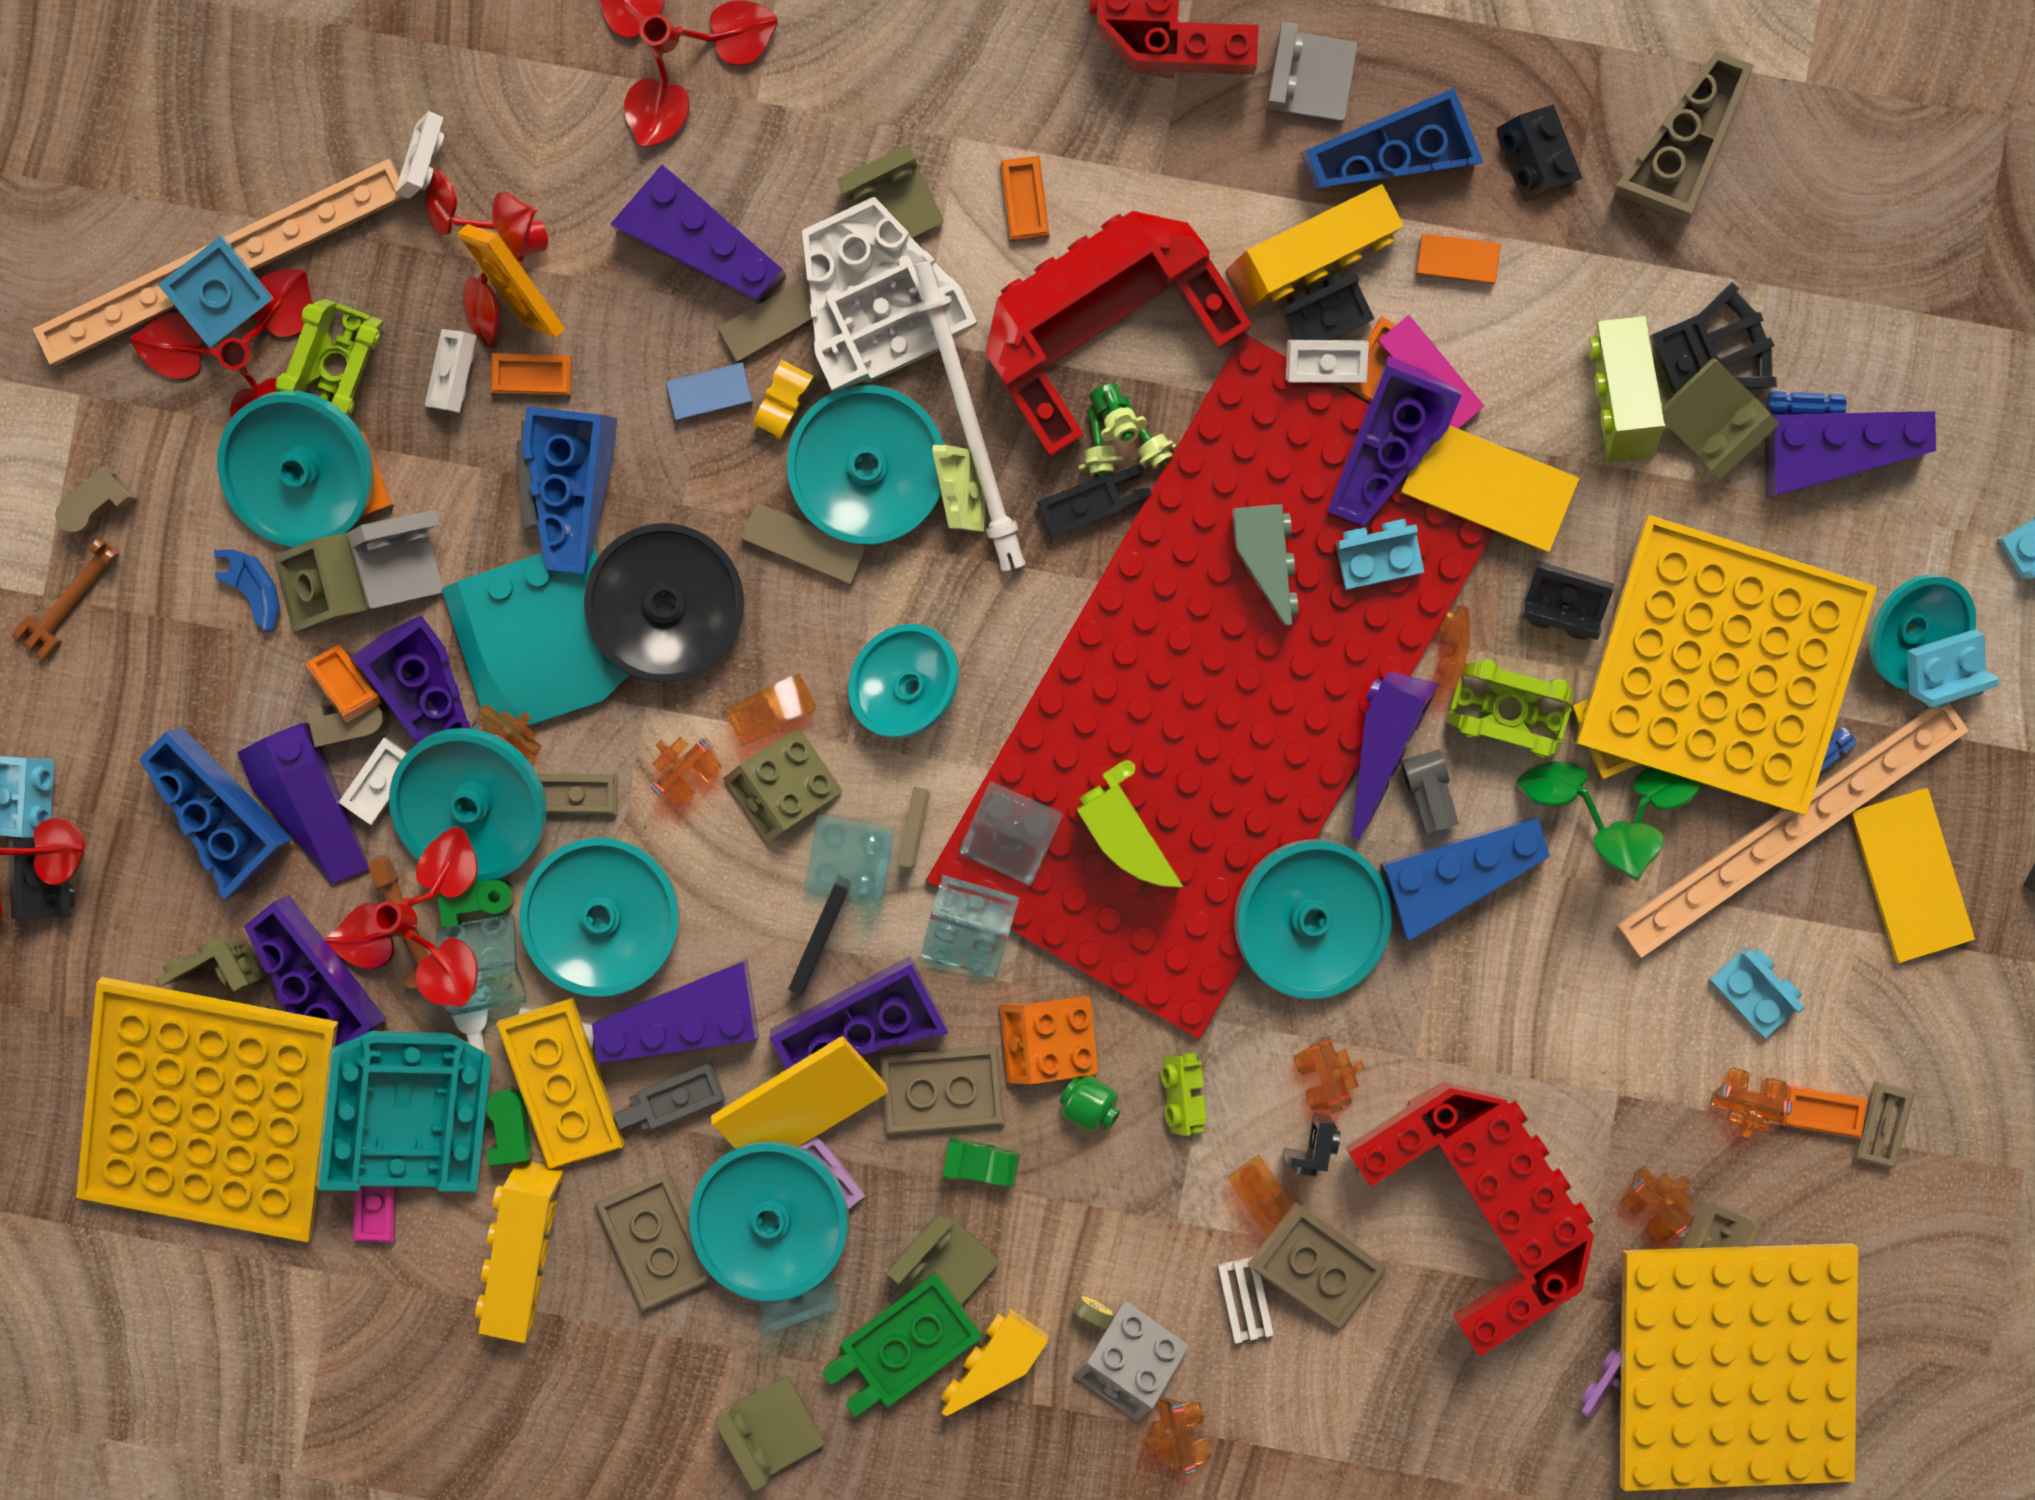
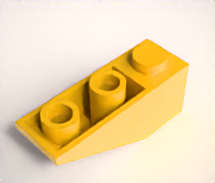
[940,1308,1048,1416]

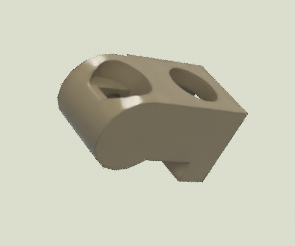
[55,466,138,534]
[306,704,389,747]

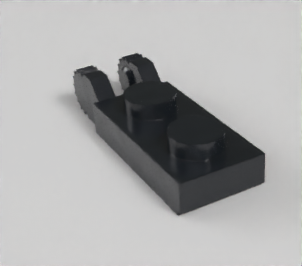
[1036,464,1152,539]

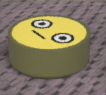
[1073,1295,1115,1329]

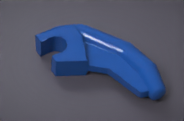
[214,549,280,632]

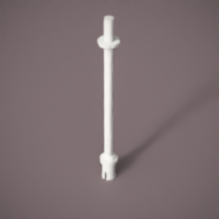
[914,261,1026,571]

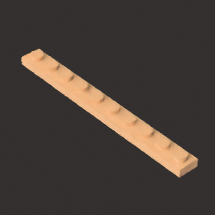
[33,159,405,366]
[1616,704,1969,958]

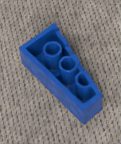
[1300,88,1484,189]
[139,727,293,900]
[1381,817,1550,941]

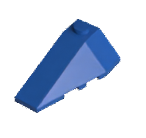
[522,406,618,574]

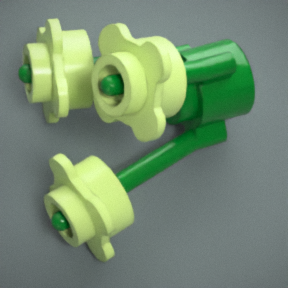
[1079,383,1177,477]

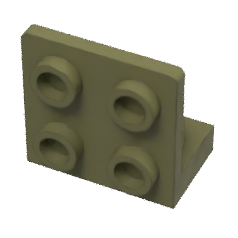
[837,144,944,239]
[1661,358,1780,480]
[723,728,842,843]
[155,935,267,991]
[887,1208,999,1305]
[714,1375,825,1492]

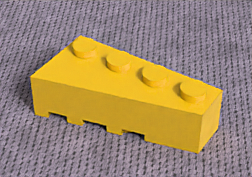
[1226,184,1404,312]
[475,1161,565,1343]

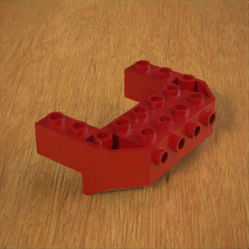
[1089,0,1259,78]
[985,211,1252,459]
[1345,1082,1594,1357]

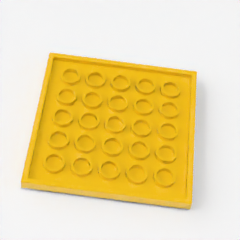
[1575,515,1877,816]
[76,977,338,1242]
[1620,1243,1858,1491]

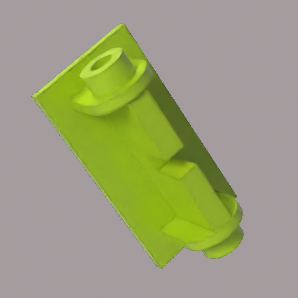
[1161,1052,1207,1136]

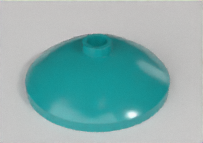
[1869,574,1976,690]
[848,624,960,739]

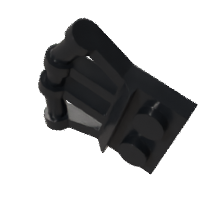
[1649,282,1777,395]

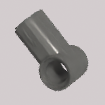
[1401,749,1459,834]

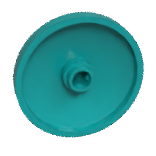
[787,385,944,545]
[217,390,374,547]
[389,728,547,882]
[519,837,680,997]
[1234,839,1392,999]
[689,1141,849,1301]

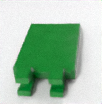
[822,1271,983,1417]

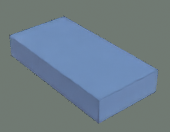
[666,362,753,421]

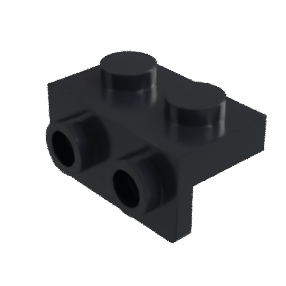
[1496,104,1582,201]
[1282,271,1375,340]
[1522,561,1614,640]
[8,839,75,919]
[1283,1112,1341,1176]

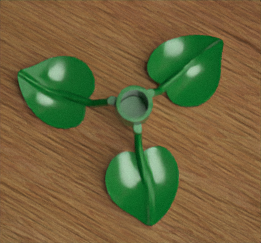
[1515,761,1703,881]

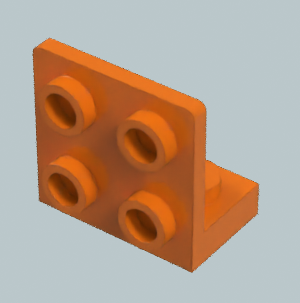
[999,995,1098,1085]

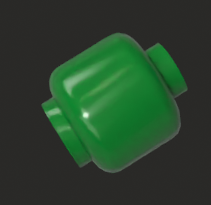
[1059,1075,1121,1135]

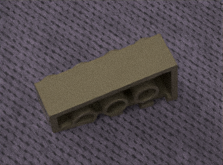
[1614,51,1754,223]

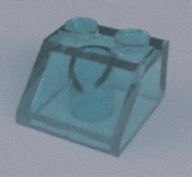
[958,781,1063,886]

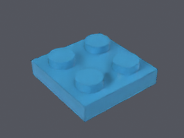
[158,235,273,348]

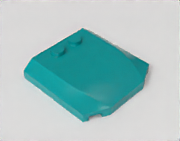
[441,544,631,726]
[316,1031,491,1192]

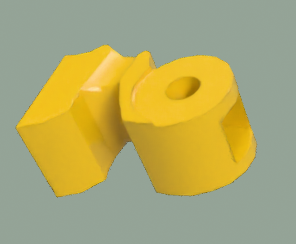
[752,360,817,441]

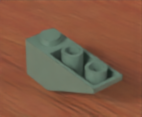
[1232,504,1298,626]

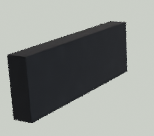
[788,875,852,995]

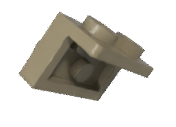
[1681,1199,1760,1248]

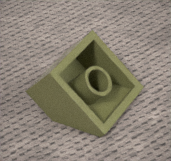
[274,533,373,632]

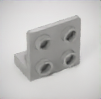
[1266,21,1357,122]
[347,509,443,609]
[1073,1302,1188,1421]

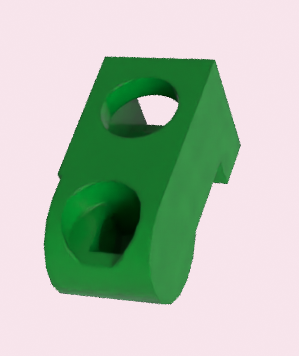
[437,879,515,927]
[486,1087,533,1166]
[942,1137,1021,1186]

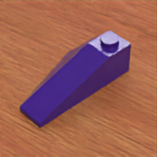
[1327,356,1462,526]
[350,615,471,744]
[1352,672,1439,840]
[237,723,369,884]

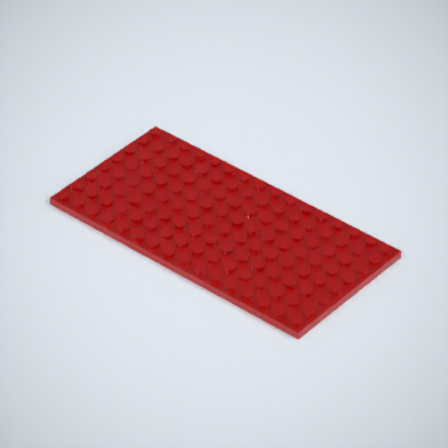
[926,333,1494,1039]

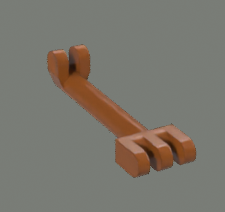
[12,538,119,662]
[368,855,428,989]

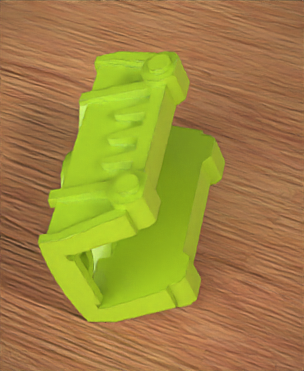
[275,299,384,416]
[1446,658,1575,758]

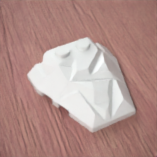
[802,197,977,391]

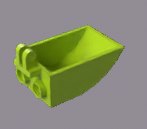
[1077,760,1183,887]

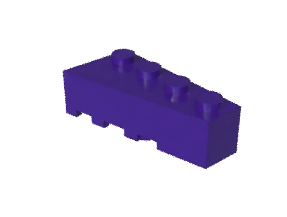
[610,164,786,304]
[1765,411,1936,499]
[244,895,387,1047]
[770,956,949,1069]
[592,958,759,1064]

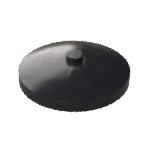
[584,523,744,683]

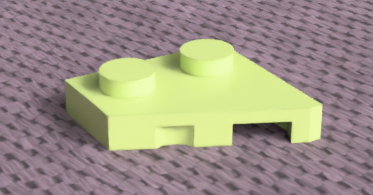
[932,445,986,532]

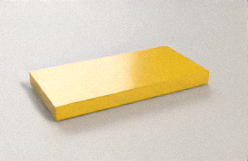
[1400,425,1580,553]
[1850,788,1975,963]
[496,998,625,1169]
[711,1036,888,1148]

